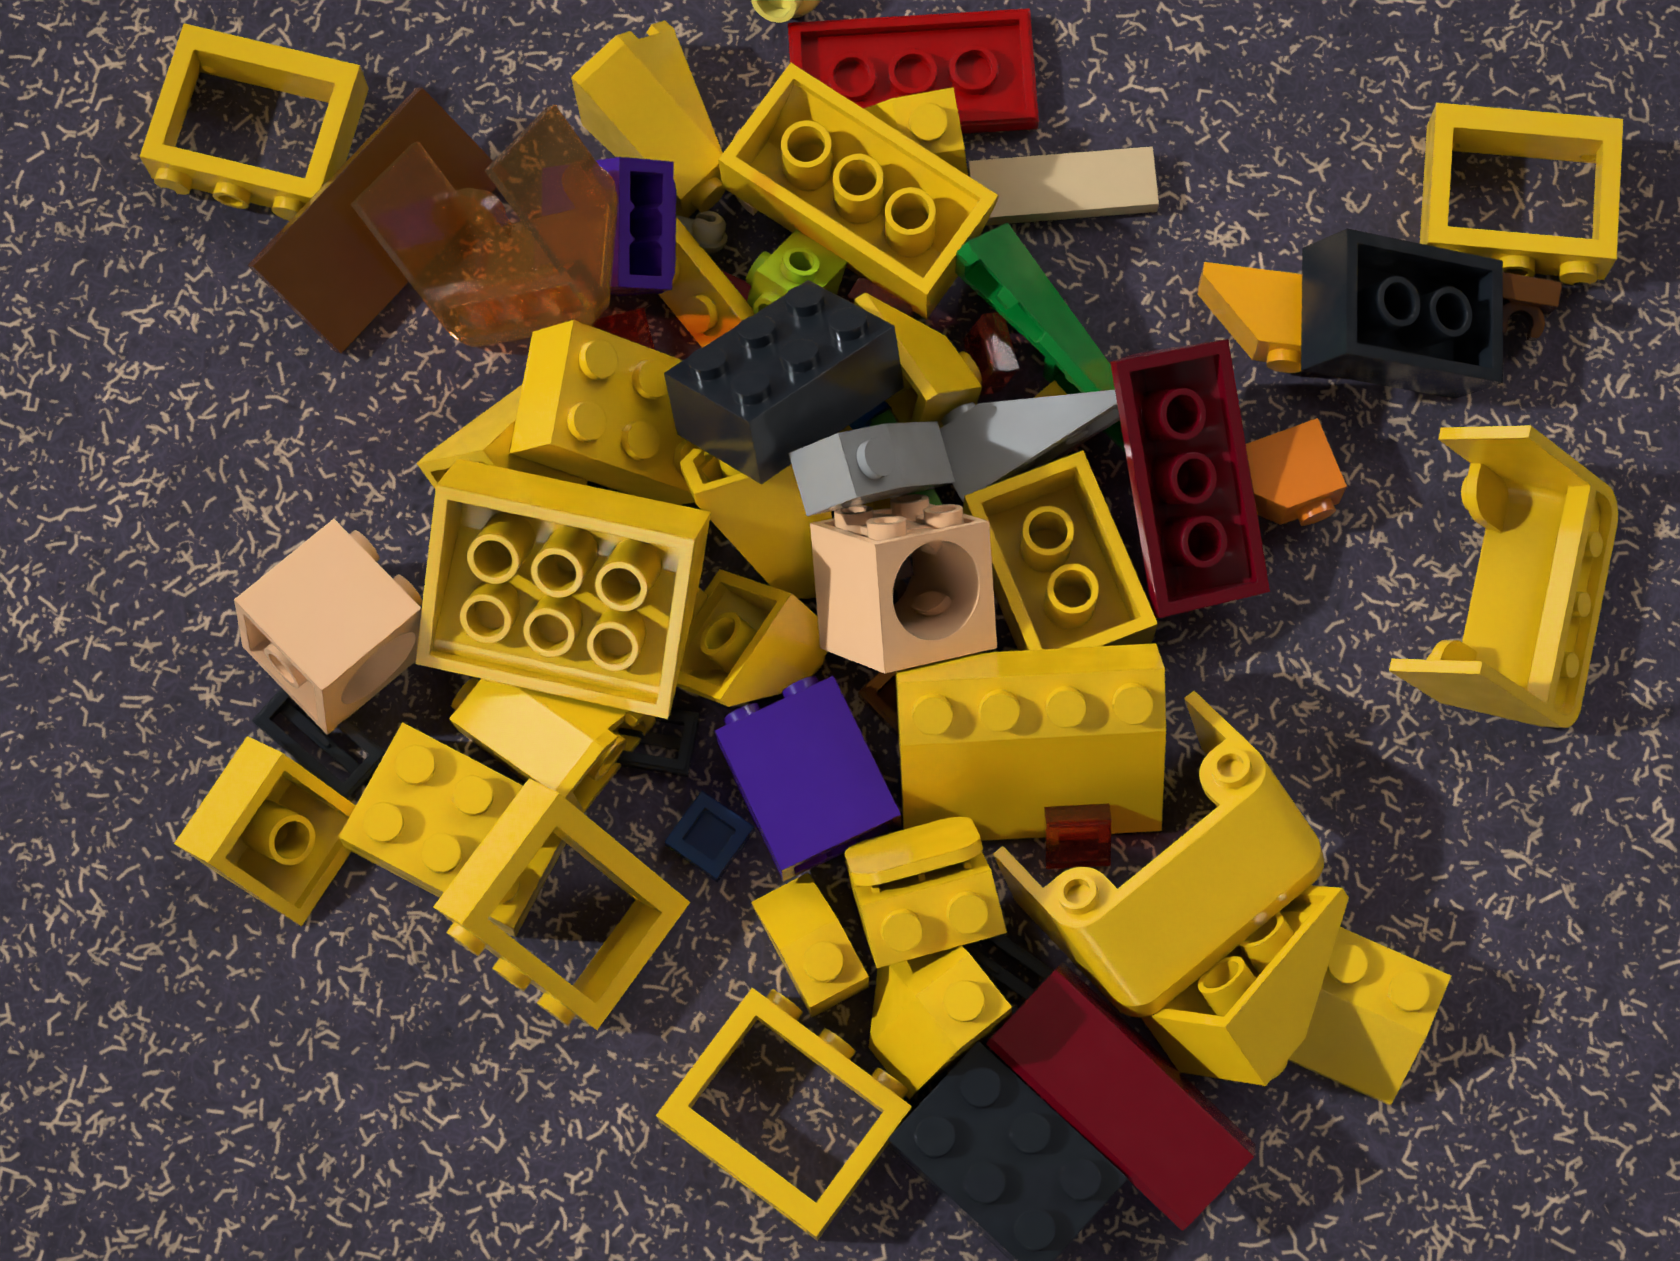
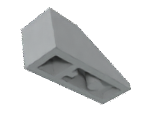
[940,390,1120,502]
[788,421,955,516]

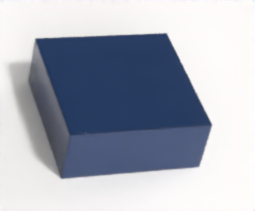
[664,790,755,883]

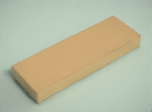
[968,146,1159,225]

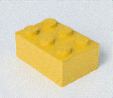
[509,320,704,505]
[963,451,1158,651]
[339,722,566,937]

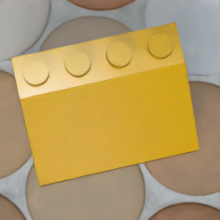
[415,458,711,719]
[896,643,1166,841]

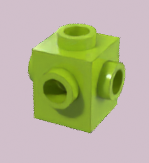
[746,229,848,314]

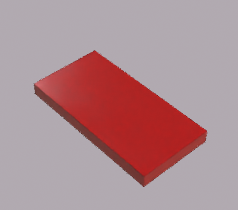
[788,8,1039,134]

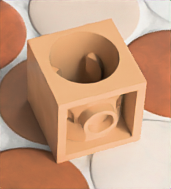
[810,494,997,674]
[234,519,423,735]

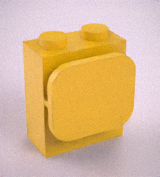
[844,817,1007,968]

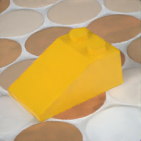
[1141,885,1349,1086]

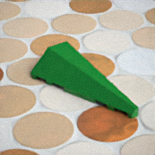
[955,223,1125,452]

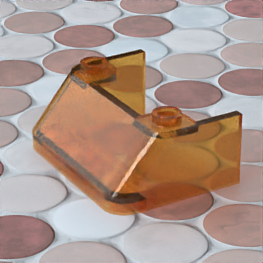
[351,104,619,347]

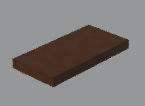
[247,87,507,354]

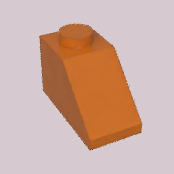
[1246,418,1347,526]

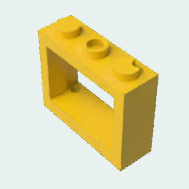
[140,23,369,221]
[1420,103,1623,285]
[433,778,690,1030]
[656,987,912,1241]

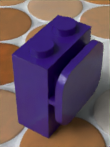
[538,157,676,297]
[715,676,901,882]

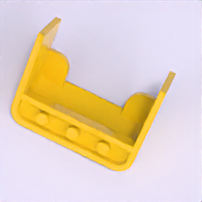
[1389,425,1618,728]
[993,691,1324,1017]

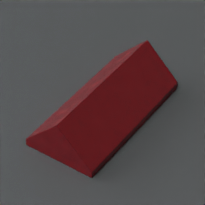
[1110,339,1270,618]
[986,962,1256,1231]

